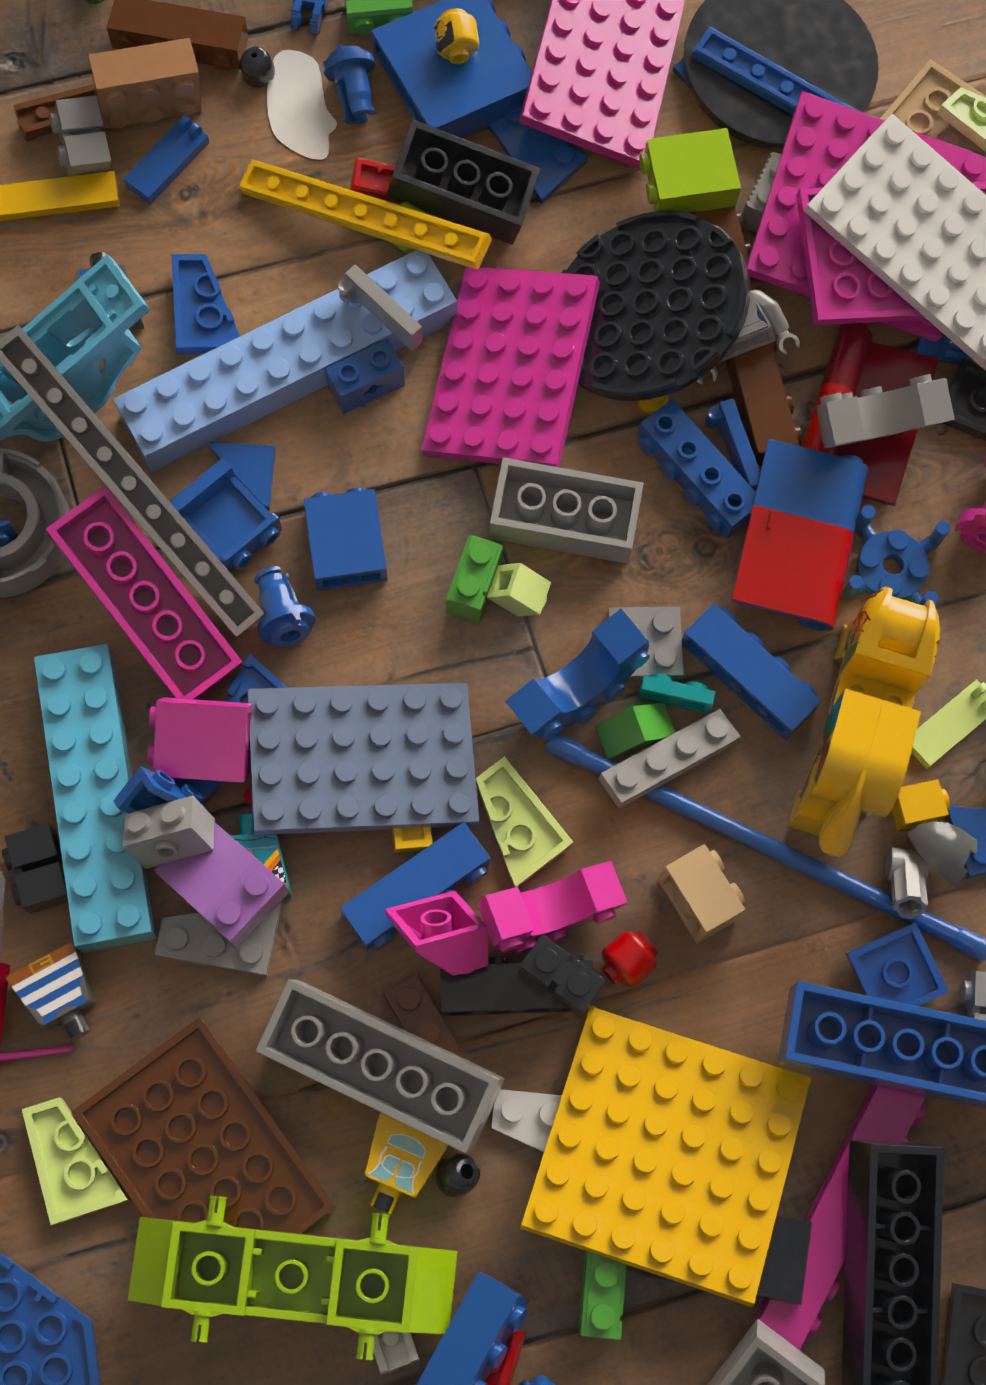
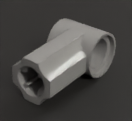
[885,847,929,919]

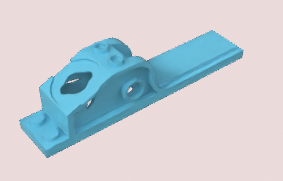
[0,254,150,442]

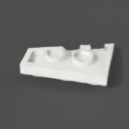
[491,1089,562,1152]

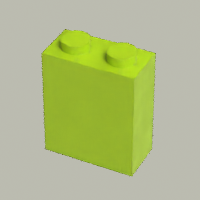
[639,128,741,213]

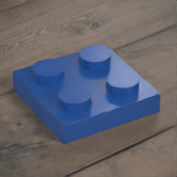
[845,922,949,1006]

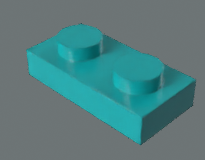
[638,673,716,715]

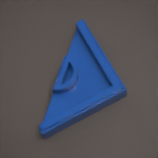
[209,442,276,511]

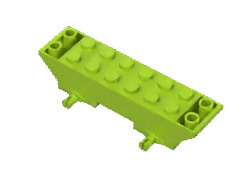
[128,1195,458,1360]

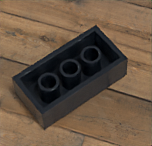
[385,119,540,245]

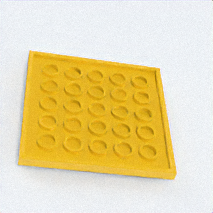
[520,1008,811,1307]

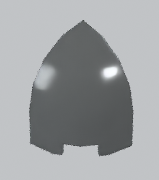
[907,822,977,885]

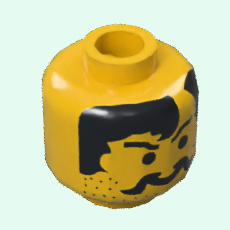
[434,8,479,64]

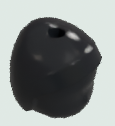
[238,46,275,87]
[436,1154,480,1197]

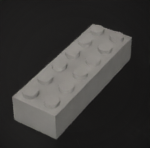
[256,979,505,1153]

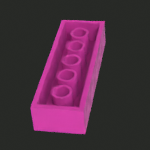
[46,485,242,700]

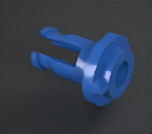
[322,44,376,124]
[254,566,316,647]

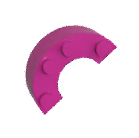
[478,861,628,954]

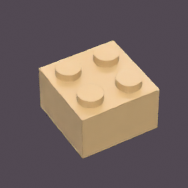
[658,844,745,944]

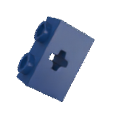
[325,339,405,414]

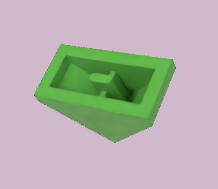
[595,702,675,760]

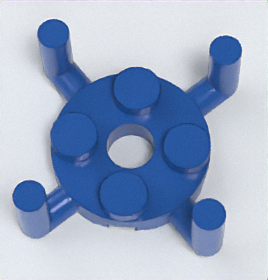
[842,505,950,606]

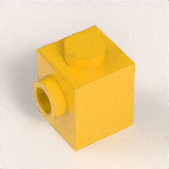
[891,779,950,832]

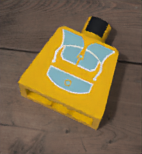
[365,1113,449,1215]

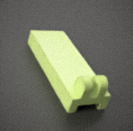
[911,679,986,769]

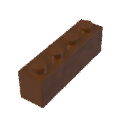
[107,0,249,70]

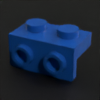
[113,766,208,813]

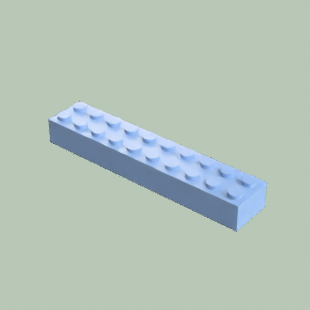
[113,250,457,473]

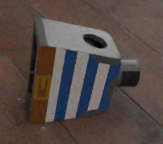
[6,942,96,1042]

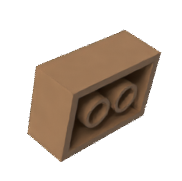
[88,38,202,129]

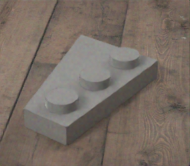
[154,901,283,977]

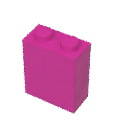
[147,697,252,783]

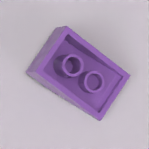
[154,823,289,948]

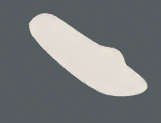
[267,50,337,160]

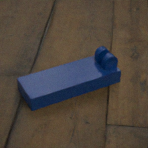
[123,116,209,205]
[705,399,760,492]

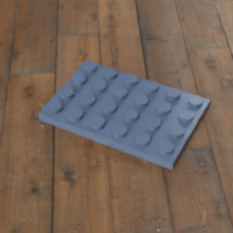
[247,683,479,835]

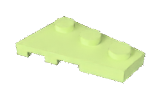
[476,756,574,888]

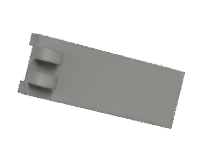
[338,264,422,352]

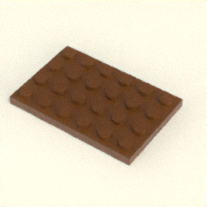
[72,1017,336,1234]

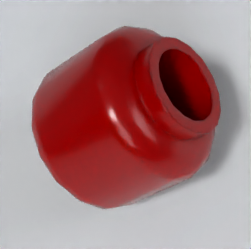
[601,931,658,987]

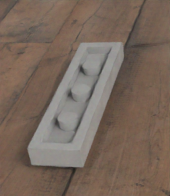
[599,709,741,809]

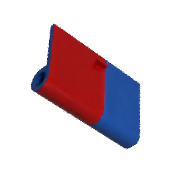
[731,439,868,631]

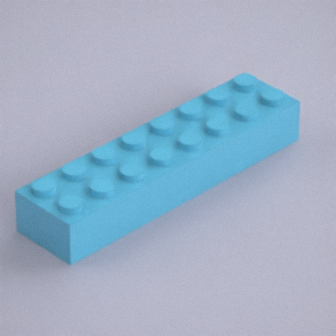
[34,644,158,953]

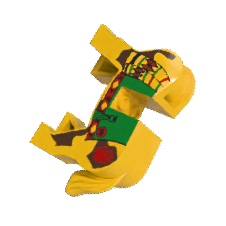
[787,587,941,857]

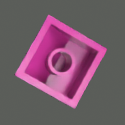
[385,891,488,976]

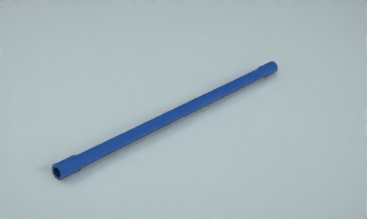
[544,733,986,962]

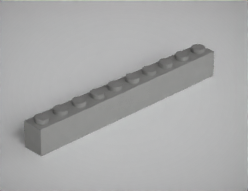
[0,325,264,637]

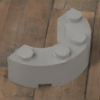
[815,374,955,449]
[0,448,70,598]

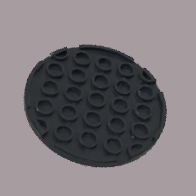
[683,0,879,149]
[562,211,751,401]

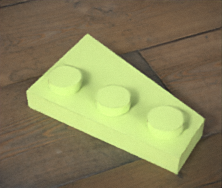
[937,87,986,152]
[22,1097,130,1225]

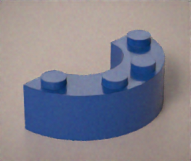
[505,608,650,740]

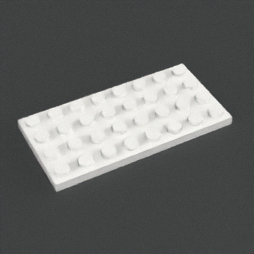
[804,114,986,370]

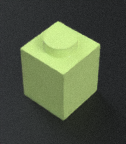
[487,563,551,617]

